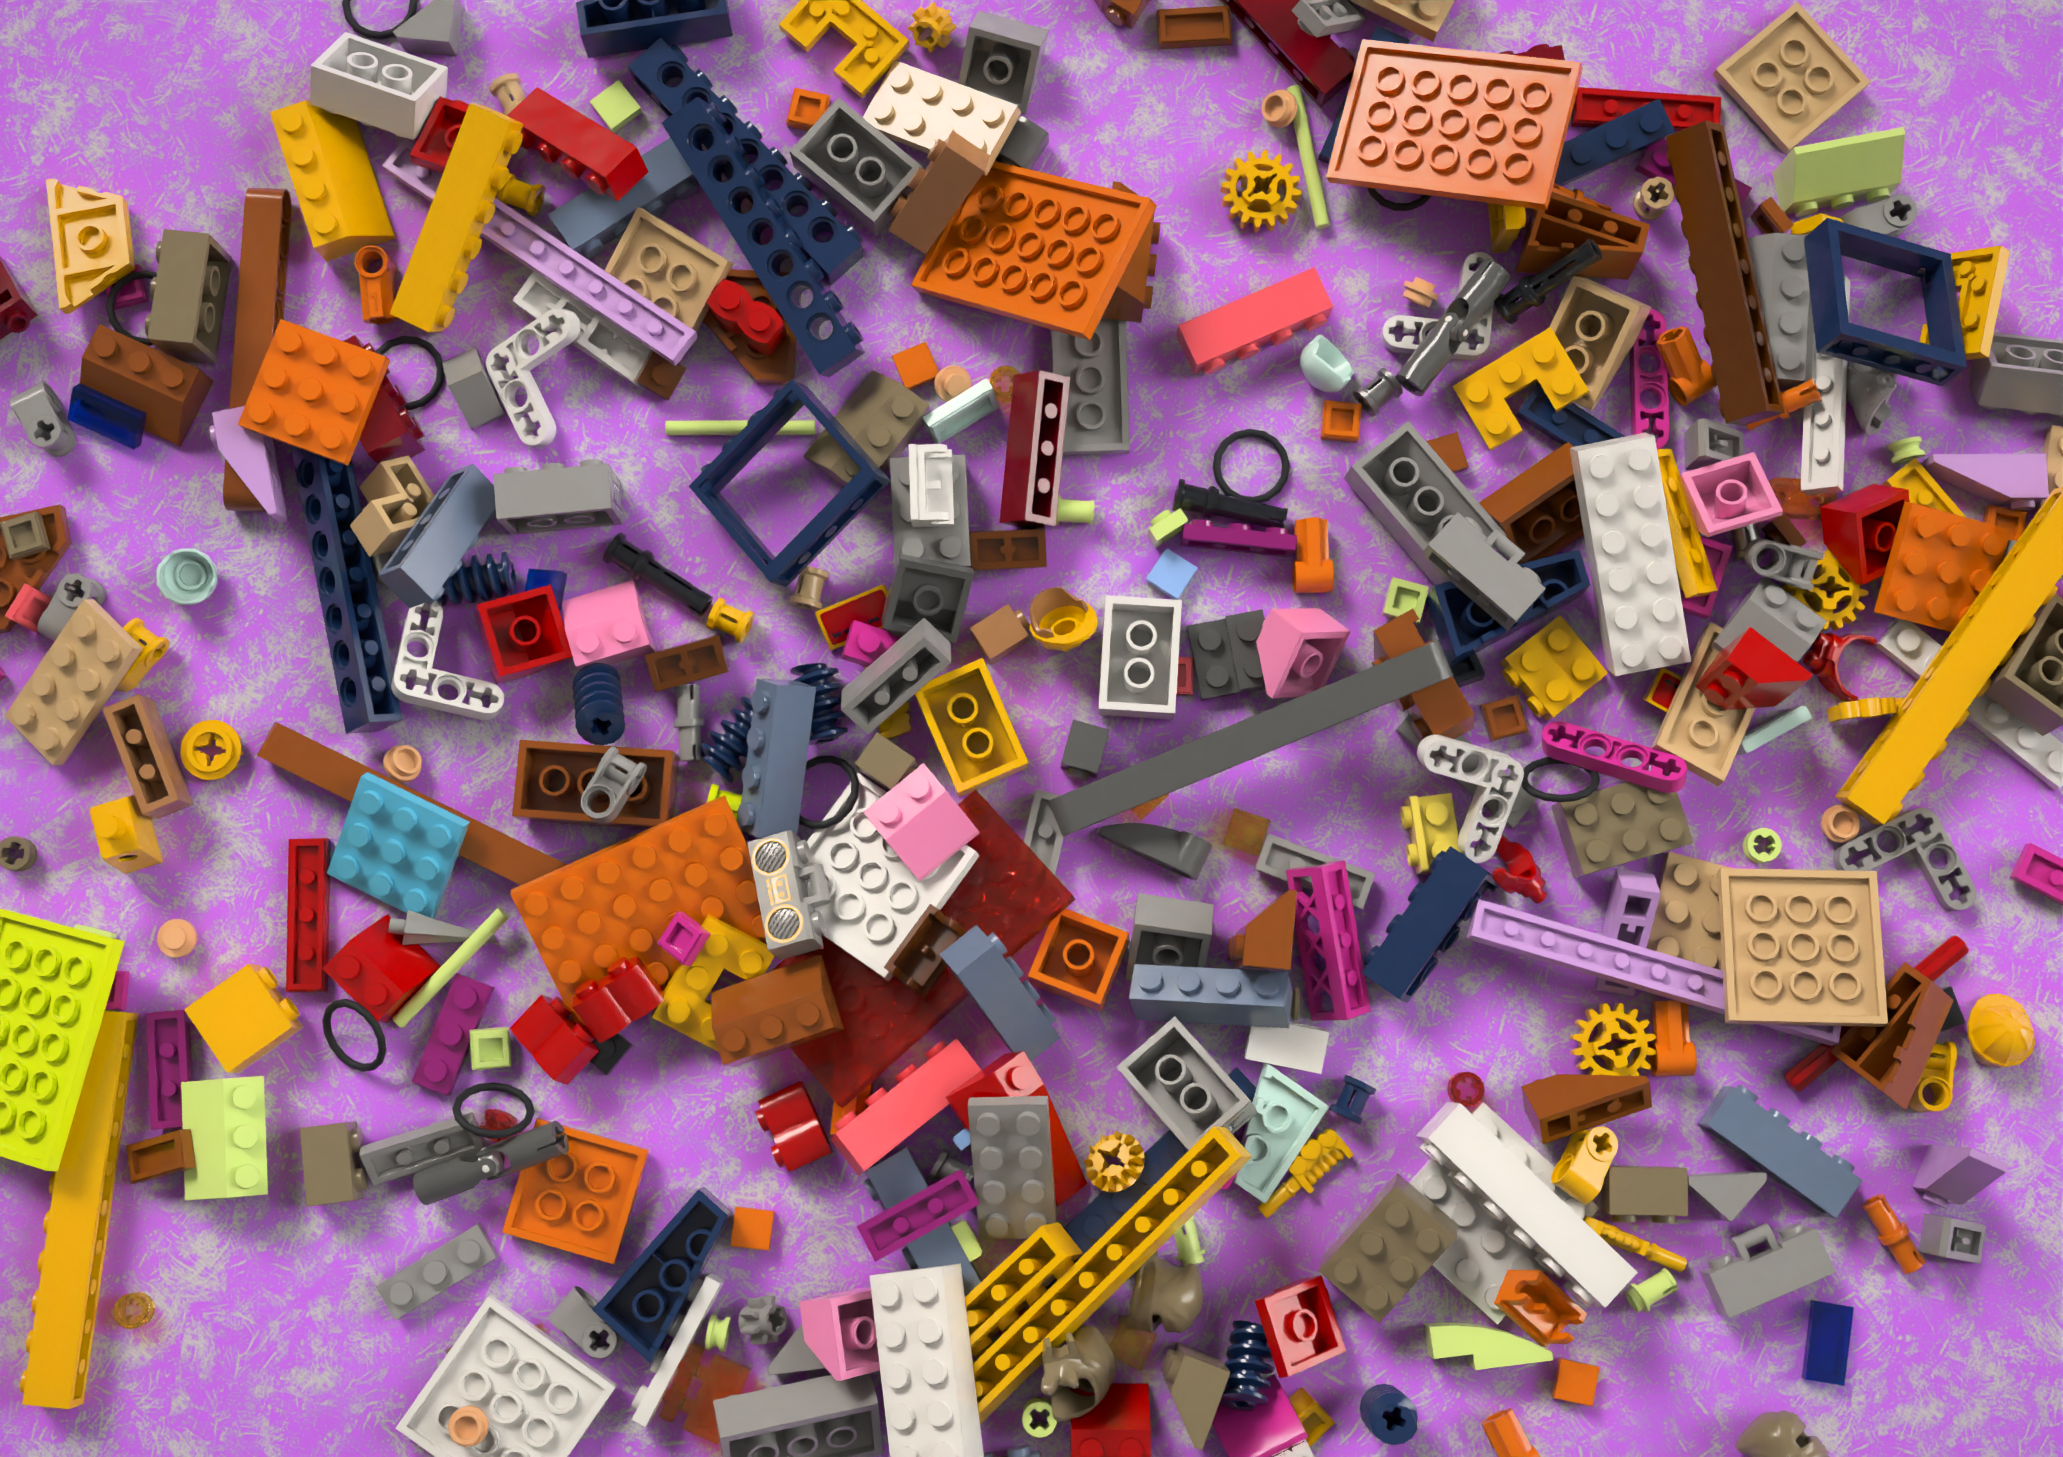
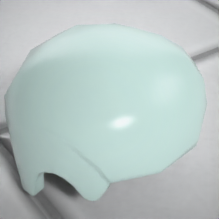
[1300,335,1354,392]
[156,548,218,606]

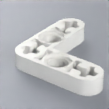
[1380,252,1495,361]
[486,308,580,446]
[391,601,504,720]
[1417,734,1524,863]

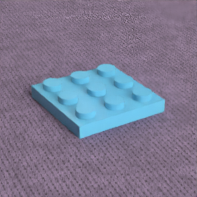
[327,772,470,919]

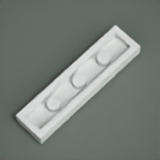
[631,1273,725,1427]

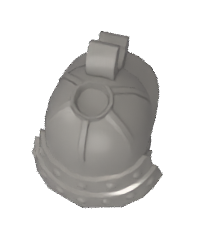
[1846,362,1898,435]

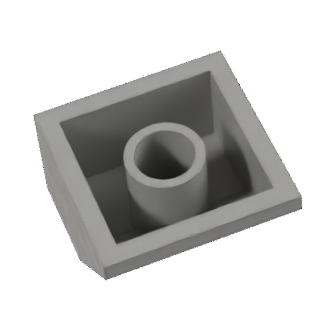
[958,10,1049,114]
[1711,576,1827,662]
[1125,893,1214,981]

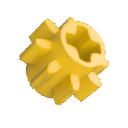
[908,2,957,53]

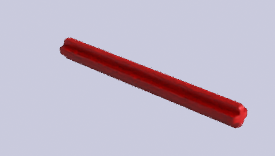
[1784,935,1969,1092]

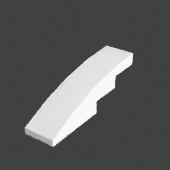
[512,271,651,387]

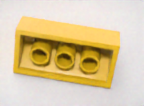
[270,100,396,262]

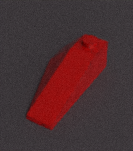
[946,1051,1087,1206]

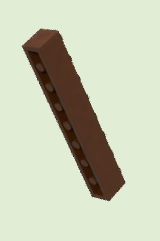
[1666,120,1784,426]

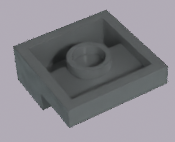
[881,554,974,643]
[1186,609,1266,701]

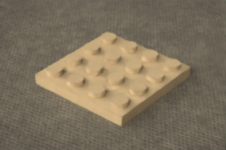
[1717,868,1888,1027]

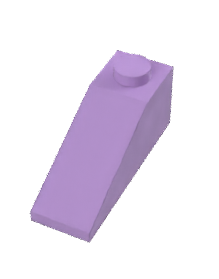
[209,406,287,523]
[1920,453,2049,511]
[1595,868,1661,996]
[1912,1144,2009,1208]

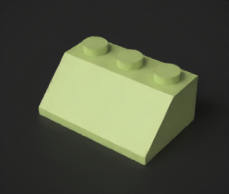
[1772,127,1905,217]
[181,1076,268,1200]

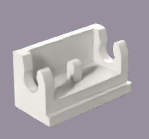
[908,444,954,528]
[1244,1021,1330,1074]

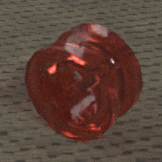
[1447,1072,1485,1107]
[479,1109,518,1142]

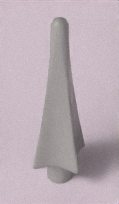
[388,910,497,945]

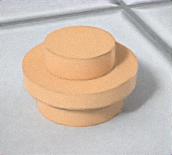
[1261,90,1297,128]
[1402,277,1439,308]
[934,365,971,402]
[383,745,422,782]
[1821,805,1860,843]
[157,919,197,958]
[448,1405,489,1447]

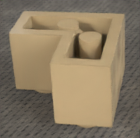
[350,455,434,557]

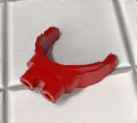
[1803,632,1877,702]
[1492,835,1547,904]

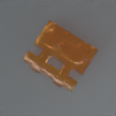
[659,1342,752,1444]

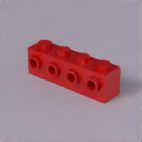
[507,87,649,202]

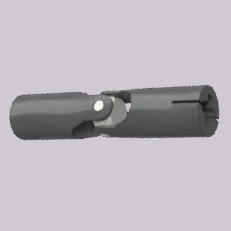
[1395,259,1511,396]
[413,1121,569,1206]

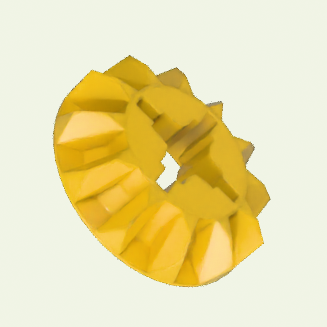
[180,720,244,781]
[1084,1131,1145,1192]

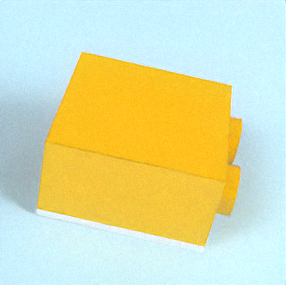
[184,964,304,1073]

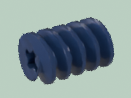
[437,552,517,606]
[572,663,625,745]
[790,663,848,745]
[699,697,753,783]
[1220,1320,1274,1411]
[1359,1384,1418,1445]

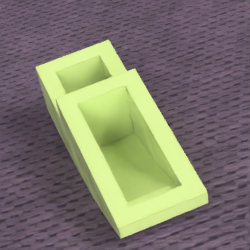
[1424,1322,1553,1370]

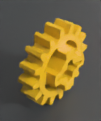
[1220,150,1301,233]
[1782,549,1869,632]
[1569,1003,1656,1076]

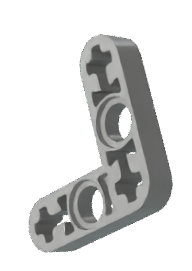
[1833,808,1977,911]

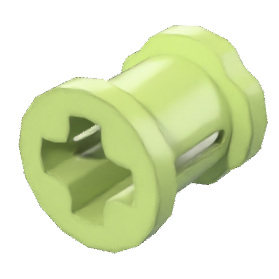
[1022,1397,1057,1438]

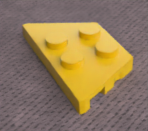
[46,179,135,314]

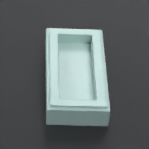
[922,379,999,444]
[1736,706,1812,756]

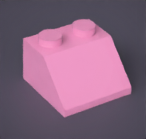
[1681,452,1783,537]
[562,580,655,670]
[1256,608,1351,699]
[863,763,980,881]
[799,1287,880,1381]

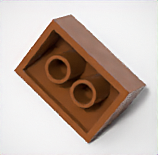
[1102,181,1161,323]
[79,324,214,447]
[1479,442,1584,564]
[1227,890,1297,972]
[711,955,844,1067]

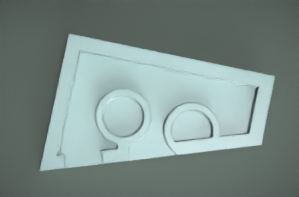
[1232,1063,1329,1204]

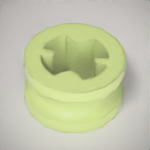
[1887,436,1926,464]
[1742,828,1782,863]
[705,1314,731,1353]

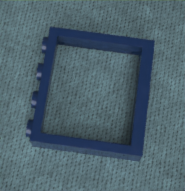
[1804,218,1967,386]
[689,379,891,587]

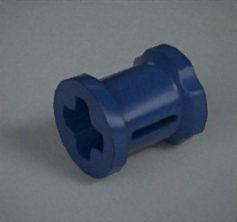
[1329,1075,1377,1125]

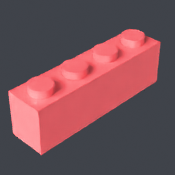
[1176,267,1333,375]
[830,1039,981,1176]

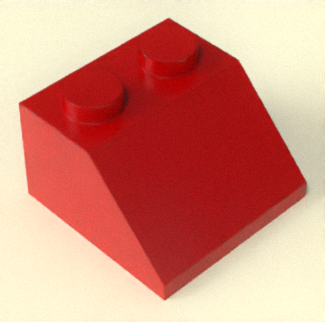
[1820,484,1910,585]
[474,585,573,685]
[1695,627,1813,710]
[322,914,441,1023]
[1070,1383,1151,1457]

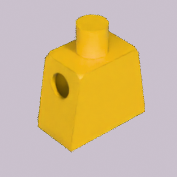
[90,795,163,874]

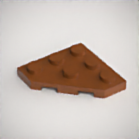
[702,269,801,385]
[0,504,72,634]

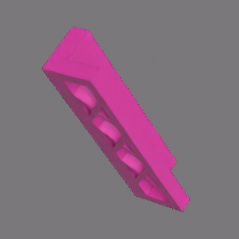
[1286,860,1371,1021]

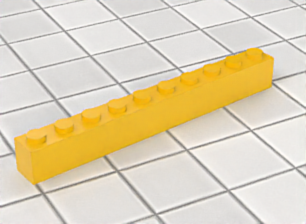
[1835,487,2063,825]
[20,1010,139,1409]
[973,1126,1252,1424]

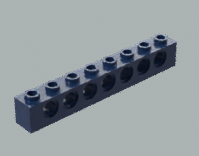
[628,37,864,286]
[661,97,865,377]
[290,445,403,734]

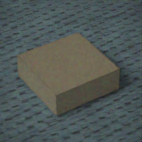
[0,511,51,561]

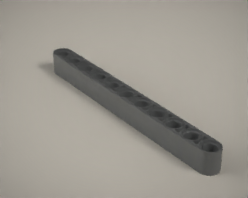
[1048,640,1454,836]

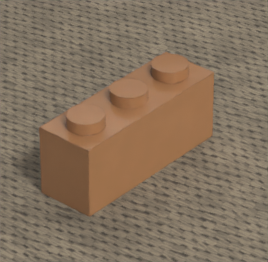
[888,130,990,254]
[103,694,193,819]

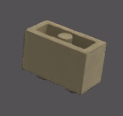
[855,732,918,792]
[299,1121,368,1207]
[1601,1166,1688,1223]

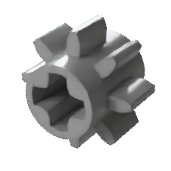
[738,1296,787,1345]

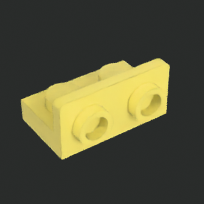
[1400,793,1461,875]

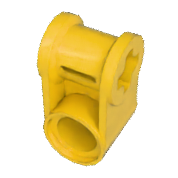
[115,618,170,692]
[1908,1041,1957,1113]
[1551,1126,1618,1204]

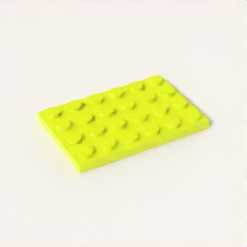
[0,908,125,1172]

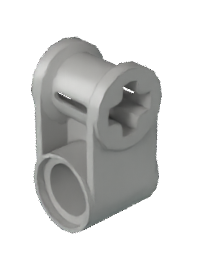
[1840,194,1917,237]
[9,381,76,457]
[1743,538,1824,591]
[37,574,106,641]
[581,746,647,824]
[548,1286,625,1359]

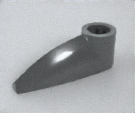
[1098,823,1212,881]

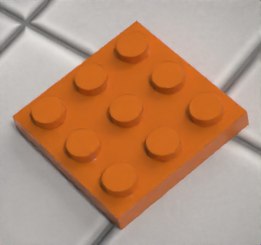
[237,319,390,466]
[1874,502,2011,633]
[502,1118,650,1264]

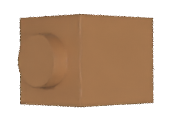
[970,604,1030,665]

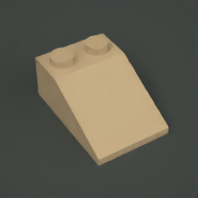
[1534,276,1651,411]

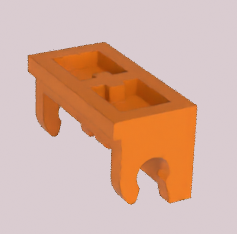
[1494,1270,1587,1347]

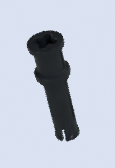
[1494,238,1603,324]
[1172,479,1288,528]
[602,533,713,617]

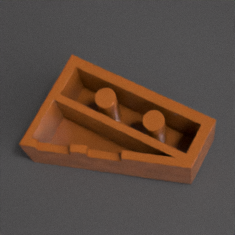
[1515,192,1650,280]
[1371,609,1474,741]
[1831,962,1954,1110]

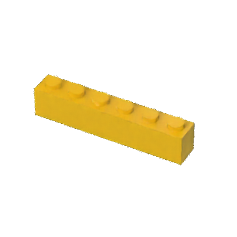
[390,103,523,333]

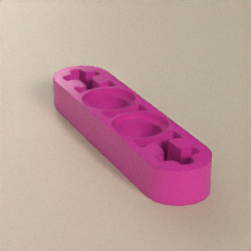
[1629,309,1670,449]
[1542,721,1687,793]

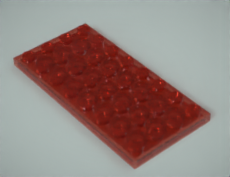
[770,789,1076,1108]

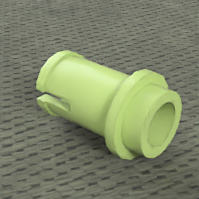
[1056,495,1094,525]
[1174,1215,1206,1266]
[1625,1268,1678,1313]

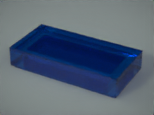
[67,383,147,450]
[1801,1299,1854,1386]

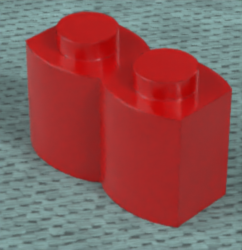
[707,279,787,356]
[572,955,664,1043]
[510,994,599,1085]
[755,1081,834,1172]

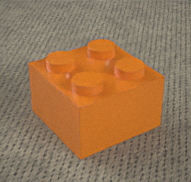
[1028,905,1130,1012]

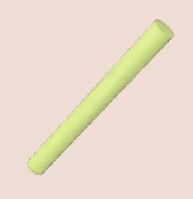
[1286,85,1330,229]
[665,420,816,436]
[392,907,509,1028]

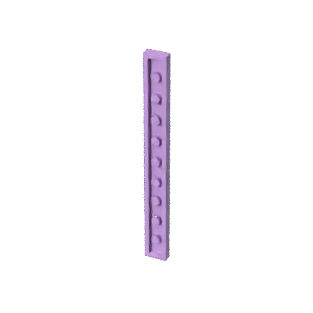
[382,138,698,366]
[1466,899,1841,1046]

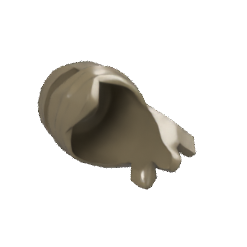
[1118,1251,1203,1333]
[1041,1325,1117,1422]
[1736,1410,1830,1457]

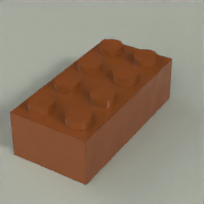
[512,740,679,829]

